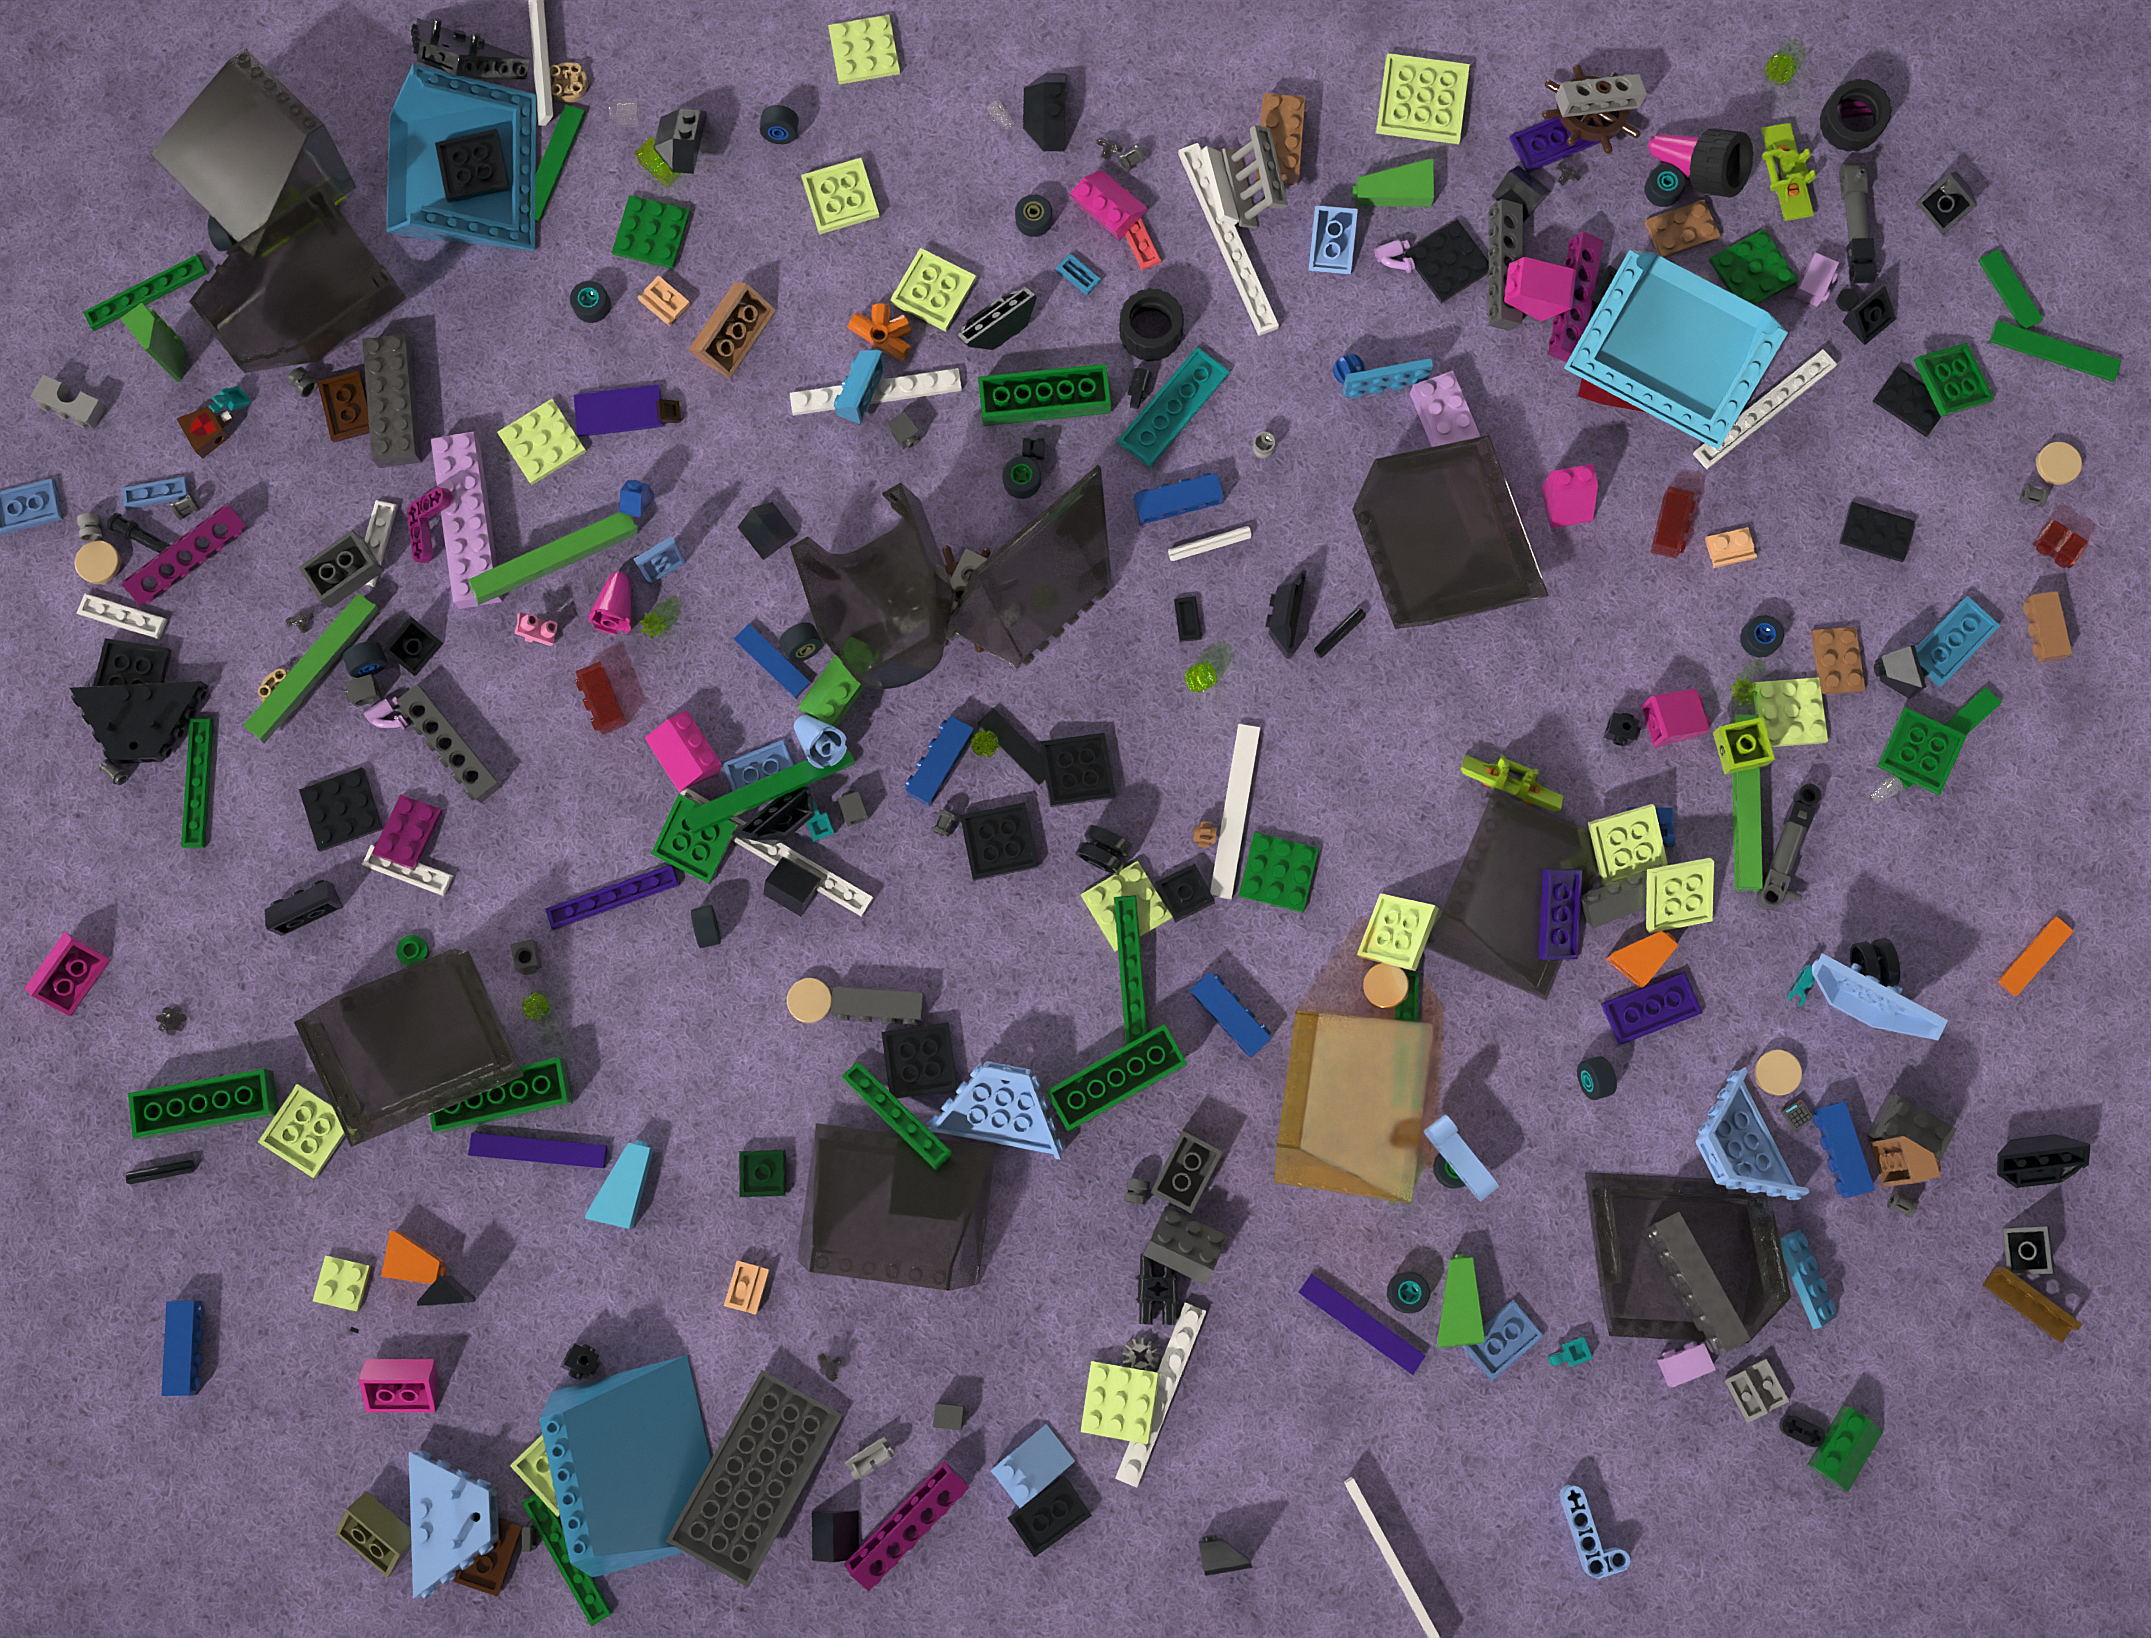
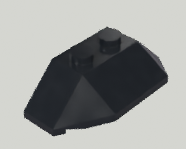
[1023,73,1066,151]
[654,109,707,174]
[957,287,1037,350]
[1265,570,1307,659]
[735,786,815,846]
[1996,1134,2090,1188]

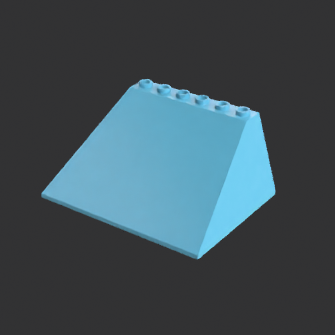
[1564,250,1788,450]

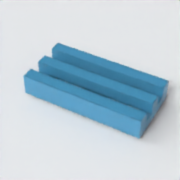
[1056,253,1101,296]

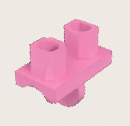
[514,612,557,646]

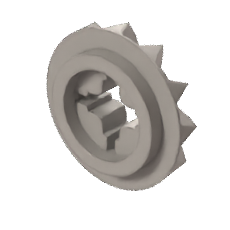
[1122,1338,1159,1371]

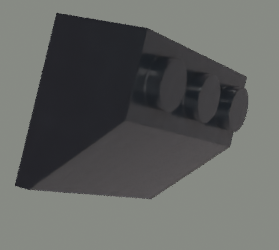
[265,880,343,936]

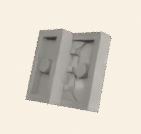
[1724,1358,1790,1423]

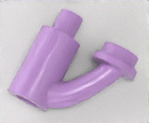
[1374,240,1415,273]
[363,696,409,730]

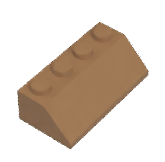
[688,282,776,378]
[1870,1136,1941,1187]

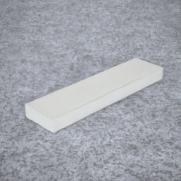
[1202,146,1239,225]
[364,500,398,587]
[77,593,167,640]
[362,845,454,896]

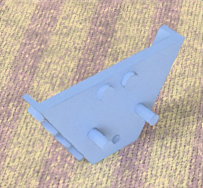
[1812,953,1948,1040]
[927,1061,1064,1160]
[1695,1067,1810,1200]
[409,1450,499,1599]

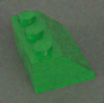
[1807,1406,1883,1492]

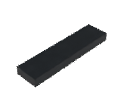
[978,708,1045,786]

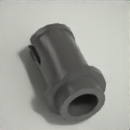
[99,759,128,785]

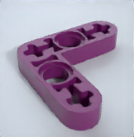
[407,487,452,563]

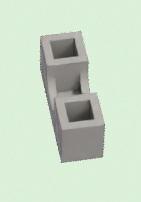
[30,375,107,429]

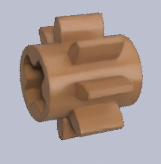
[1193,821,1217,848]

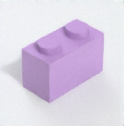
[1794,252,1839,306]
[1657,1340,1716,1387]

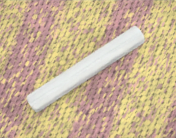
[1168,526,1252,561]

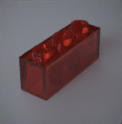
[1650,486,1696,559]
[575,661,627,735]

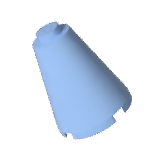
[794,715,847,768]

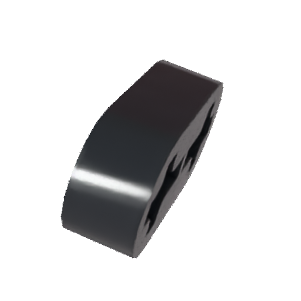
[1779,1415,1825,1447]

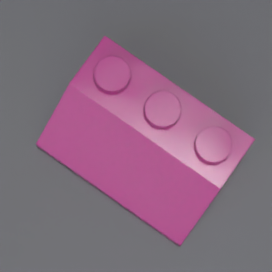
[1070,170,1148,241]
[645,710,721,793]
[25,932,110,1016]
[358,1359,438,1412]

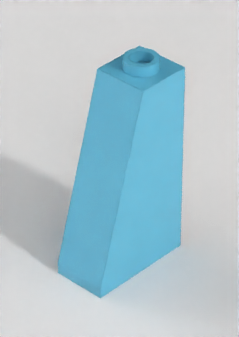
[585,1140,654,1229]

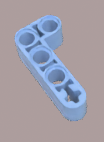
[1424,1114,1499,1201]
[1560,1484,1630,1579]

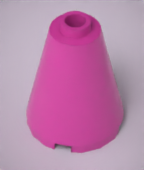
[1647,133,1699,180]
[588,571,632,634]

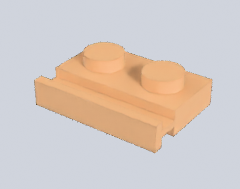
[638,276,691,326]
[1705,527,1757,568]
[724,1261,770,1315]

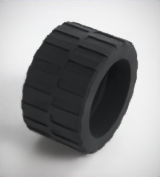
[1820,79,1892,152]
[1690,128,1754,198]
[1119,288,1184,361]

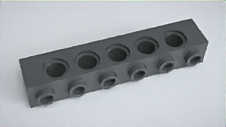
[1488,199,1523,331]
[396,684,502,803]

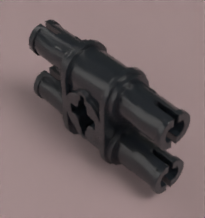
[1136,1254,1180,1325]

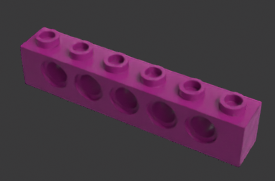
[1548,231,1604,362]
[122,502,246,605]
[844,1461,969,1591]

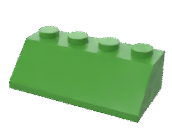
[121,303,186,382]
[797,638,883,728]

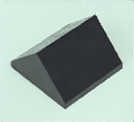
[1492,166,1551,222]
[1842,284,1896,345]
[738,502,798,560]
[381,616,443,676]
[763,856,821,917]
[2002,1226,2055,1275]
[417,1276,475,1306]
[812,1510,859,1562]

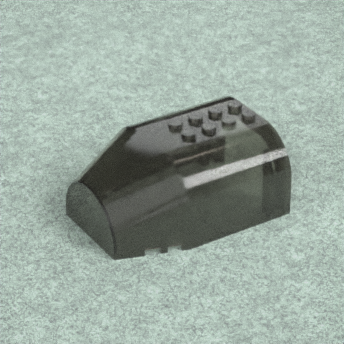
[189,185,407,373]
[790,483,955,689]

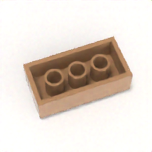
[1256,93,1305,185]

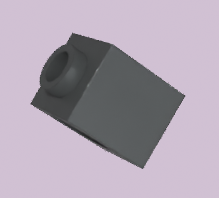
[887,411,920,449]
[345,674,382,707]
[837,790,869,827]
[510,939,542,975]
[933,1403,968,1430]

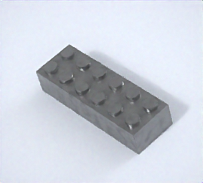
[362,334,422,468]
[1646,1212,1751,1355]

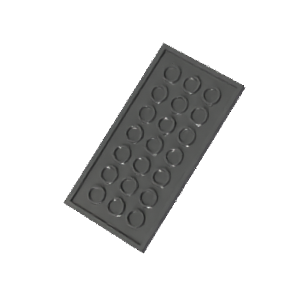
[666,1370,842,1588]

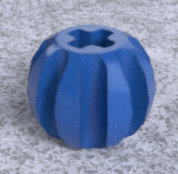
[1333,354,1365,385]

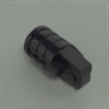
[1127,368,1152,409]

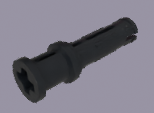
[107,513,171,553]

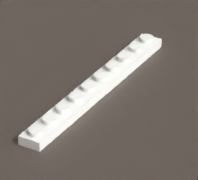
[1178,143,1279,336]
[680,789,874,917]

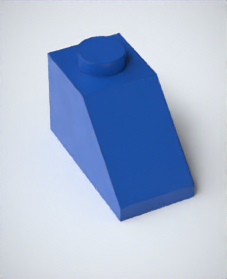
[619,480,654,517]

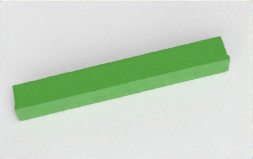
[468,512,637,605]
[244,593,379,744]
[1731,714,1763,892]

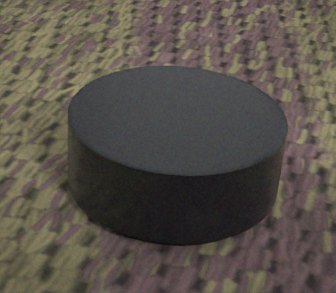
[1836,289,1859,312]

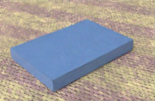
[0,478,63,535]
[634,536,686,584]
[722,739,794,791]
[1463,1299,1544,1381]

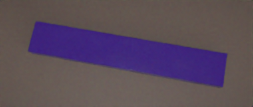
[545,865,680,930]
[468,1133,607,1169]
[1298,1273,1426,1375]

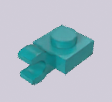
[209,386,251,413]
[806,801,834,842]
[1786,965,1815,1006]
[1547,1337,1593,1367]

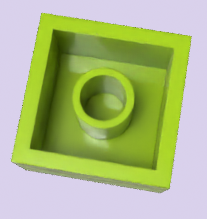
[1713,717,1775,775]

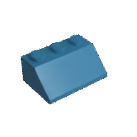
[834,350,885,424]

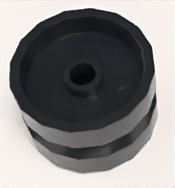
[1076,825,1133,875]
[1850,938,1901,988]

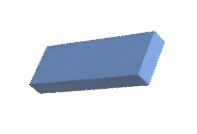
[122,476,189,510]

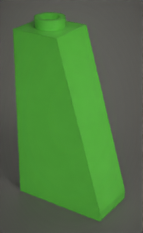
[1352,159,1434,207]
[1436,1254,1485,1349]

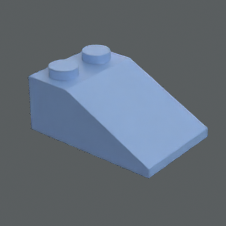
[1309,205,1358,274]
[991,1424,1075,1508]

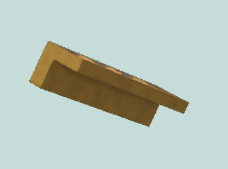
[1982,1267,2082,1343]

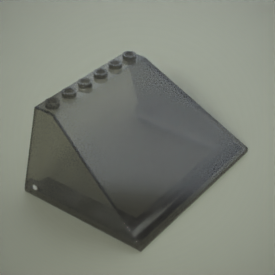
[150,49,356,258]
[1352,435,1549,629]
[947,465,1112,669]
[1425,787,1599,1001]
[294,947,524,1147]
[797,1123,996,1291]
[1585,1172,1791,1343]

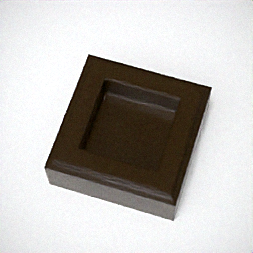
[656,399,681,423]

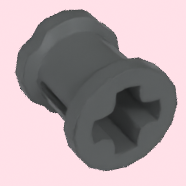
[1117,145,1145,172]
[2019,483,2049,508]
[170,493,200,520]
[931,810,958,838]
[1887,1189,1919,1218]

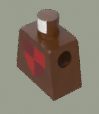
[177,407,235,458]

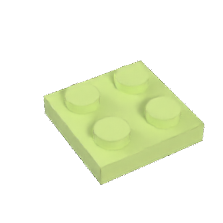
[313,1256,371,1311]

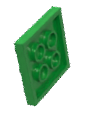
[612,195,691,269]
[1709,229,1798,305]
[1913,343,1994,417]
[1876,707,1967,795]
[651,794,739,884]
[1238,832,1319,913]

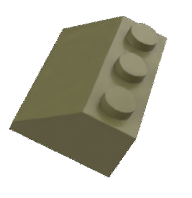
[335,1491,412,1578]

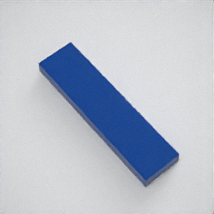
[734,624,811,699]

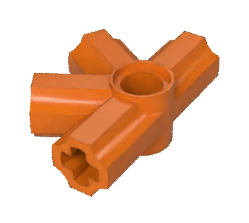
[847,303,912,362]

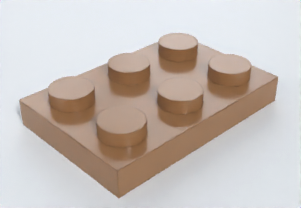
[1644,200,1721,258]
[1811,627,1865,695]

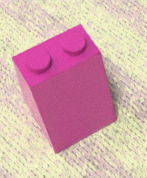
[1504,257,1576,322]
[1541,464,1598,529]
[1641,689,1710,748]

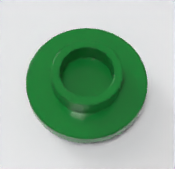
[396,935,428,966]

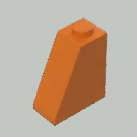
[1606,931,1679,988]
[381,1231,447,1284]

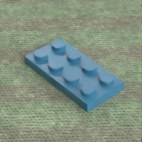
[1342,358,1433,399]
[1915,596,2001,687]
[1776,1229,1837,1330]

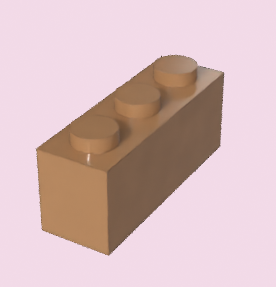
[2023,591,2072,663]

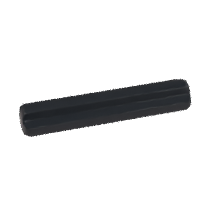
[1314,608,1366,658]
[125,1160,195,1184]

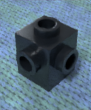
[1603,712,1641,746]
[560,1343,600,1380]

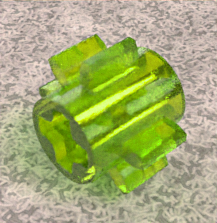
[639,611,668,640]
[1730,677,1758,705]
[971,730,999,758]
[521,992,550,1021]

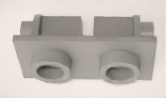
[845,1436,895,1480]

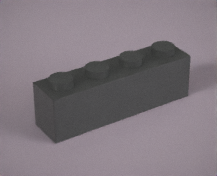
[1581,864,1663,928]
[831,987,924,1025]

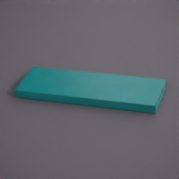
[1117,347,1230,468]

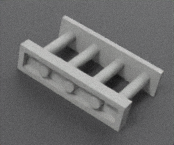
[1222,125,1288,229]

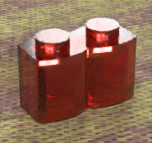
[2033,519,2089,569]

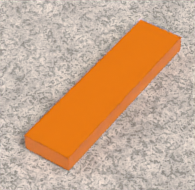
[1997,916,2074,997]

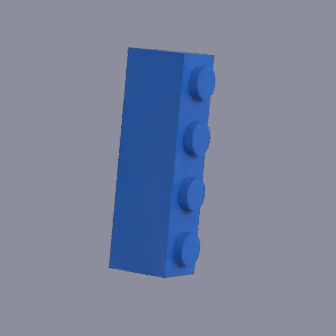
[1133,473,1224,525]
[905,716,974,807]
[1190,972,1272,1059]
[1813,1101,1875,1198]
[161,1301,205,1396]

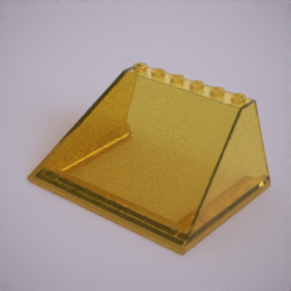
[1274,1005,1434,1204]

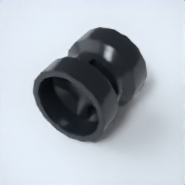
[1022,438,1045,460]

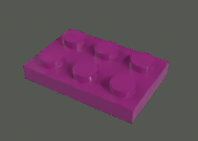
[372,794,443,871]

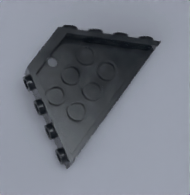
[411,18,530,80]
[70,681,208,764]

